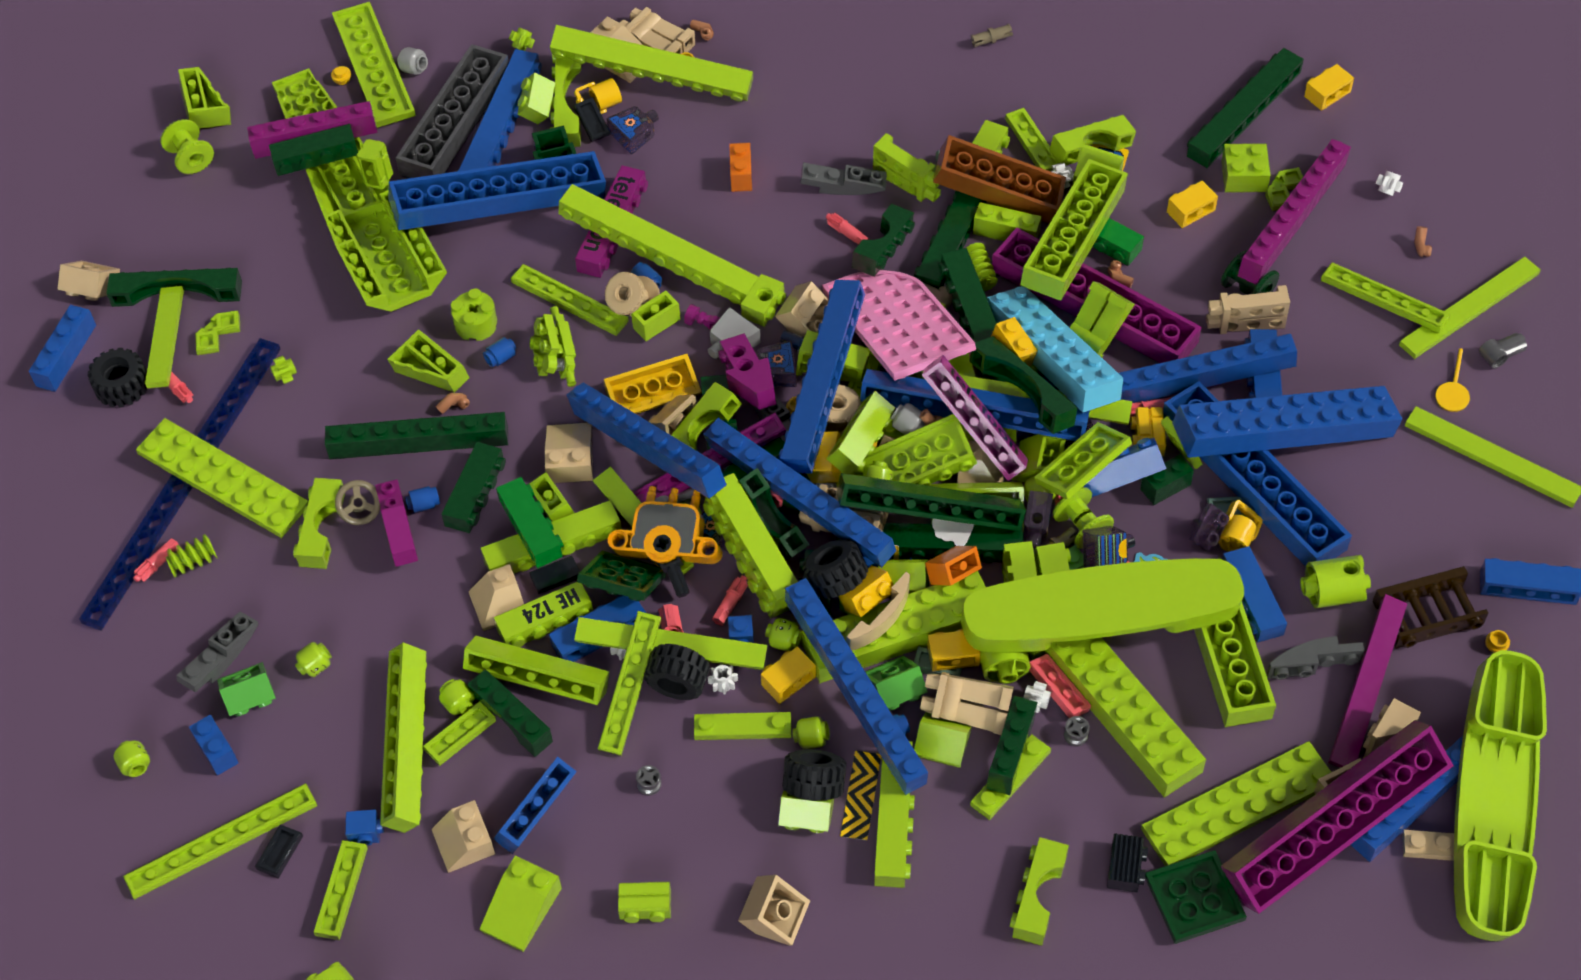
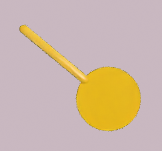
[1435,348,1470,412]

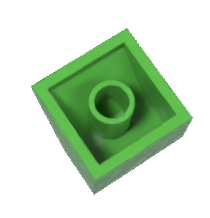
[865,656,928,711]
[217,662,276,716]

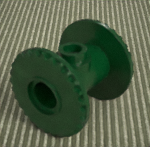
[1221,250,1280,294]

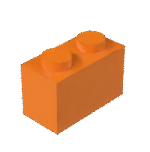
[729,143,752,192]
[925,546,982,586]

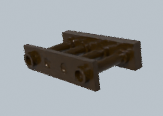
[1372,566,1489,649]

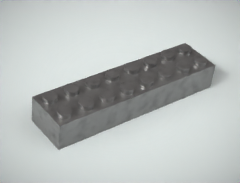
[396,44,509,178]

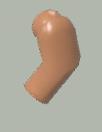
[690,19,714,40]
[1414,226,1432,257]
[1108,260,1134,288]
[435,393,470,414]

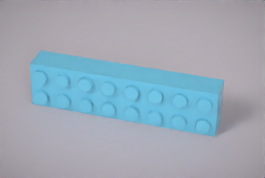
[987,286,1123,413]

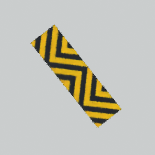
[840,751,881,840]

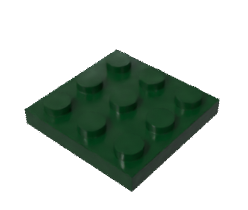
[577,550,666,601]
[1145,850,1247,944]

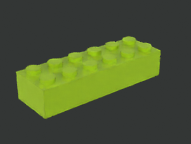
[703,473,798,619]
[1194,602,1276,727]

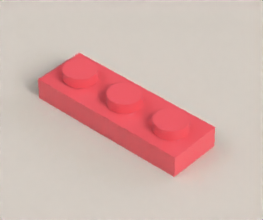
[1029,654,1091,718]

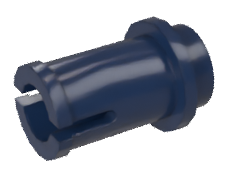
[780,330,805,352]

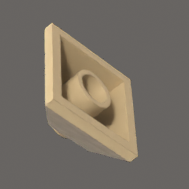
[957,440,1003,483]
[469,564,524,631]

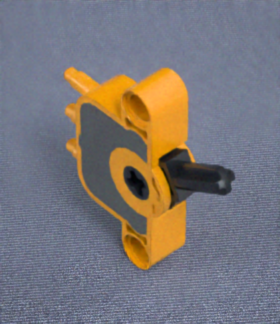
[608,486,723,598]

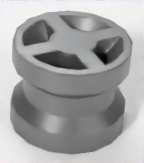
[1064,716,1090,747]
[636,765,661,796]

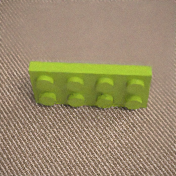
[1034,422,1132,500]

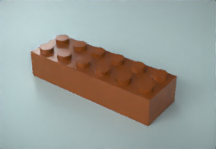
[933,135,1066,224]

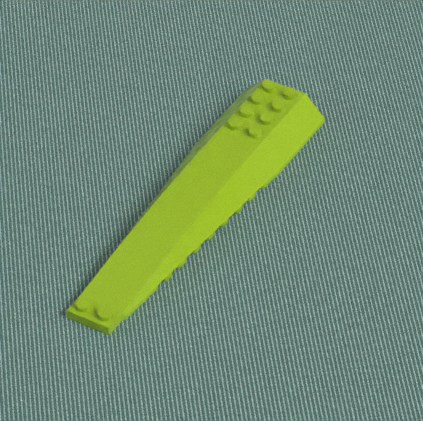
[271,68,447,312]

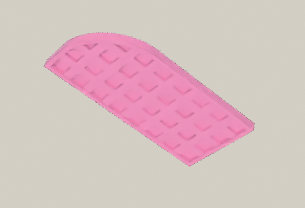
[822,270,976,381]

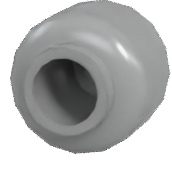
[397,47,428,75]
[891,403,925,435]

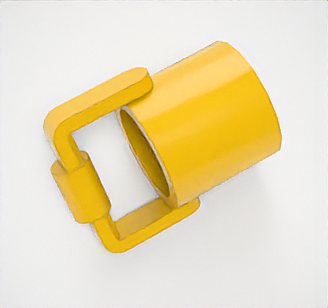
[574,78,622,115]
[1218,500,1263,552]

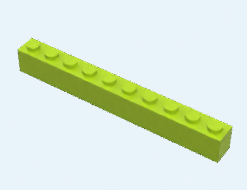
[550,25,753,101]
[558,184,759,305]

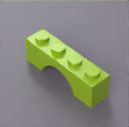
[1049,115,1136,166]
[671,382,742,451]
[293,478,345,569]
[1009,837,1069,946]

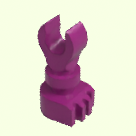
[684,304,720,330]

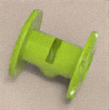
[160,119,214,174]
[1053,487,1114,549]

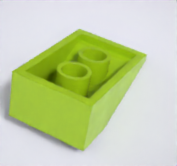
[480,856,562,952]

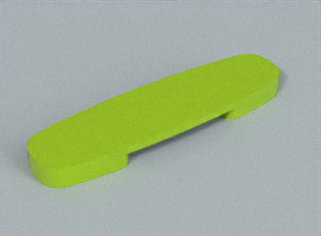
[961,558,1244,653]
[1454,650,1547,941]

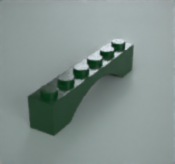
[106,268,242,307]
[969,336,1078,434]

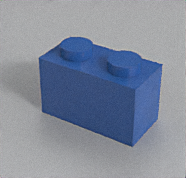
[189,715,239,776]

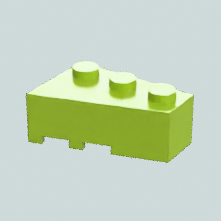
[1002,541,1038,583]

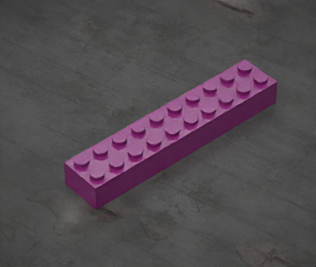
[992,228,1202,363]
[1221,720,1453,914]

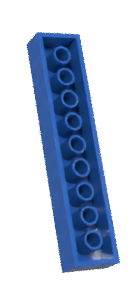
[388,151,606,230]
[1163,381,1352,567]
[1172,386,1403,458]

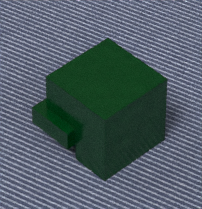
[532,125,577,160]

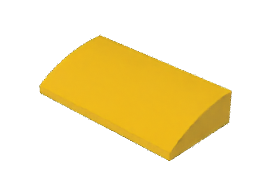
[603,354,702,414]

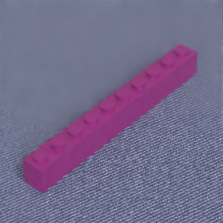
[1238,139,1351,285]

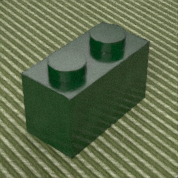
[1140,454,1194,506]

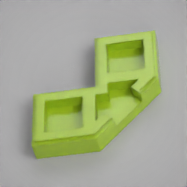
[1265,167,1303,211]
[195,310,240,355]

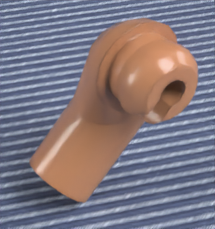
[919,409,943,426]

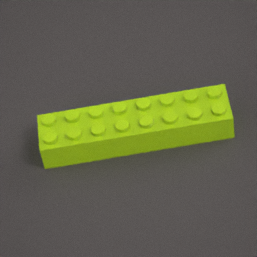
[1020,159,1128,301]
[802,571,986,684]
[1045,638,1206,798]

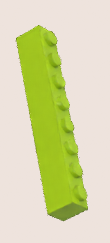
[380,642,427,833]

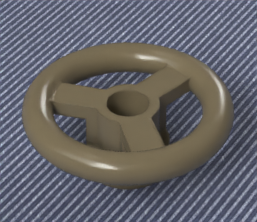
[335,480,380,525]

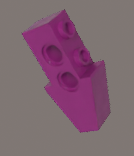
[718,333,776,410]
[375,479,418,567]

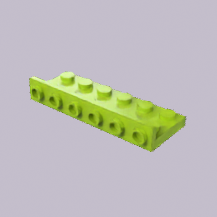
[836,414,977,488]

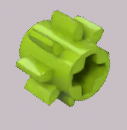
[509,27,535,51]
[270,356,297,384]

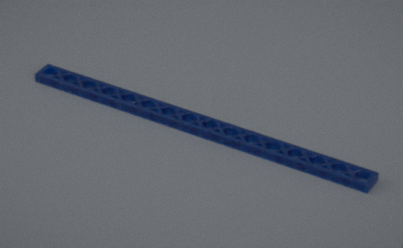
[79,338,281,631]

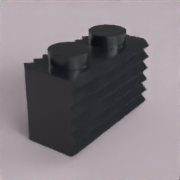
[1107,833,1148,892]

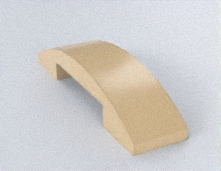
[846,572,910,651]

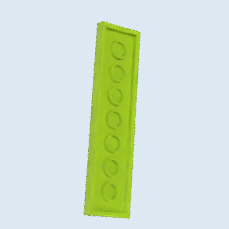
[332,2,416,128]
[136,418,309,538]
[1141,741,1331,866]

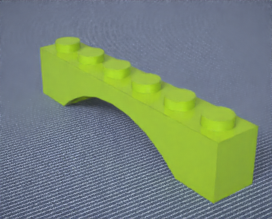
[550,54,582,147]

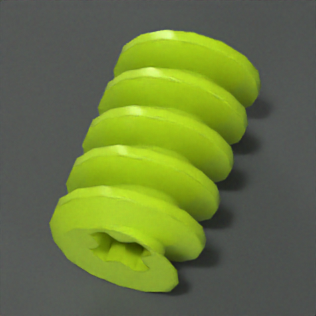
[966,243,998,291]
[165,534,218,578]

